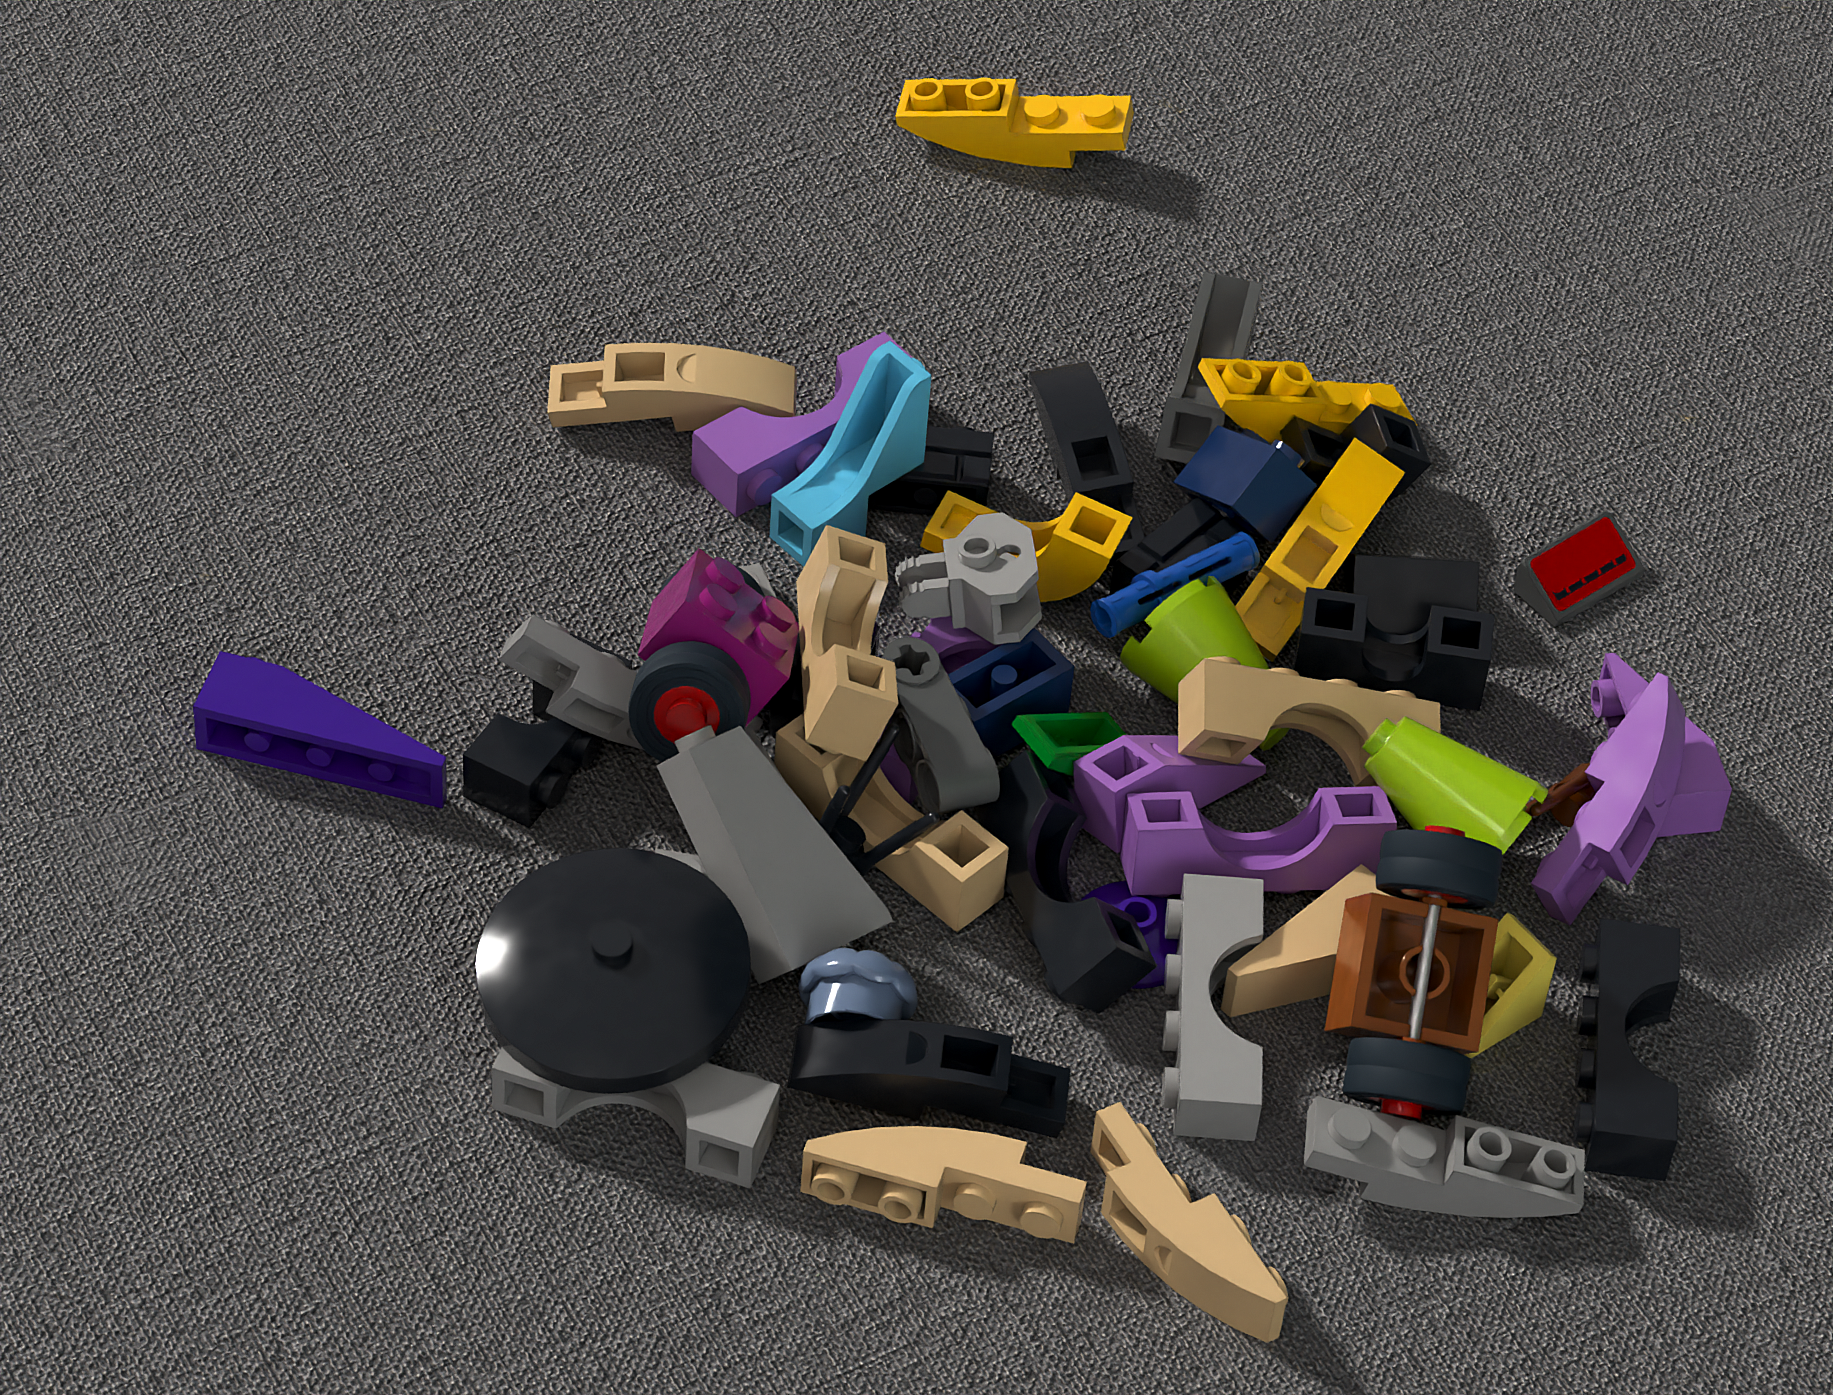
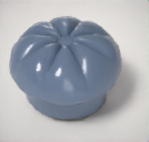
[798,948,918,1025]

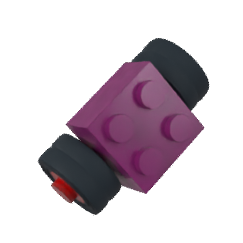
[628,548,799,762]

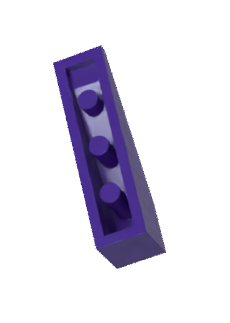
[193,651,447,809]

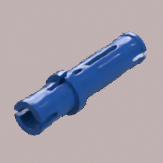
[1090,532,1260,638]

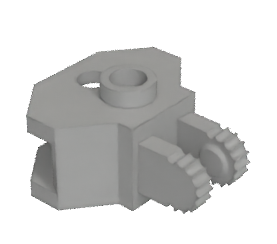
[895,512,1042,645]

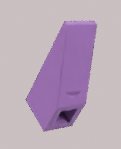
[1591,653,1732,837]
[1073,735,1266,853]

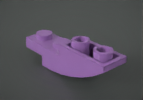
[1531,672,1685,926]

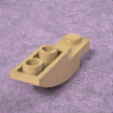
[547,343,797,432]
[1090,1102,1288,1343]
[800,1126,1087,1244]

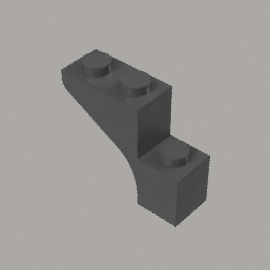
[1154,271,1264,464]

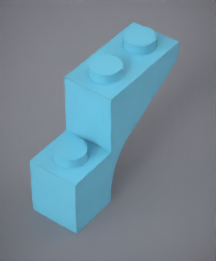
[769,341,932,567]

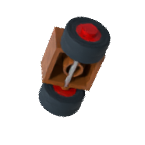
[1324,825,1503,1121]

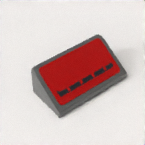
[1513,510,1645,628]

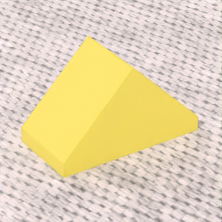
[1464,913,1557,1058]

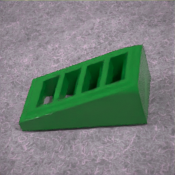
[1012,712,1126,776]

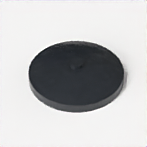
[476,848,751,1094]

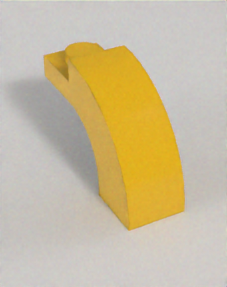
[920,490,1133,602]

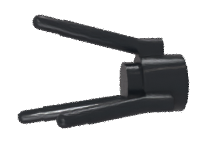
[819,723,940,877]

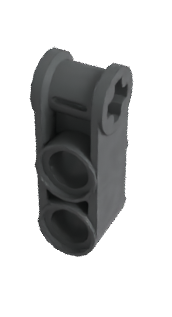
[882,637,1000,815]

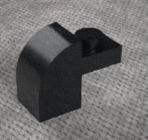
[1280,403,1431,504]

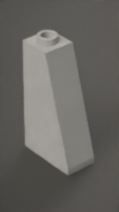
[656,725,893,984]

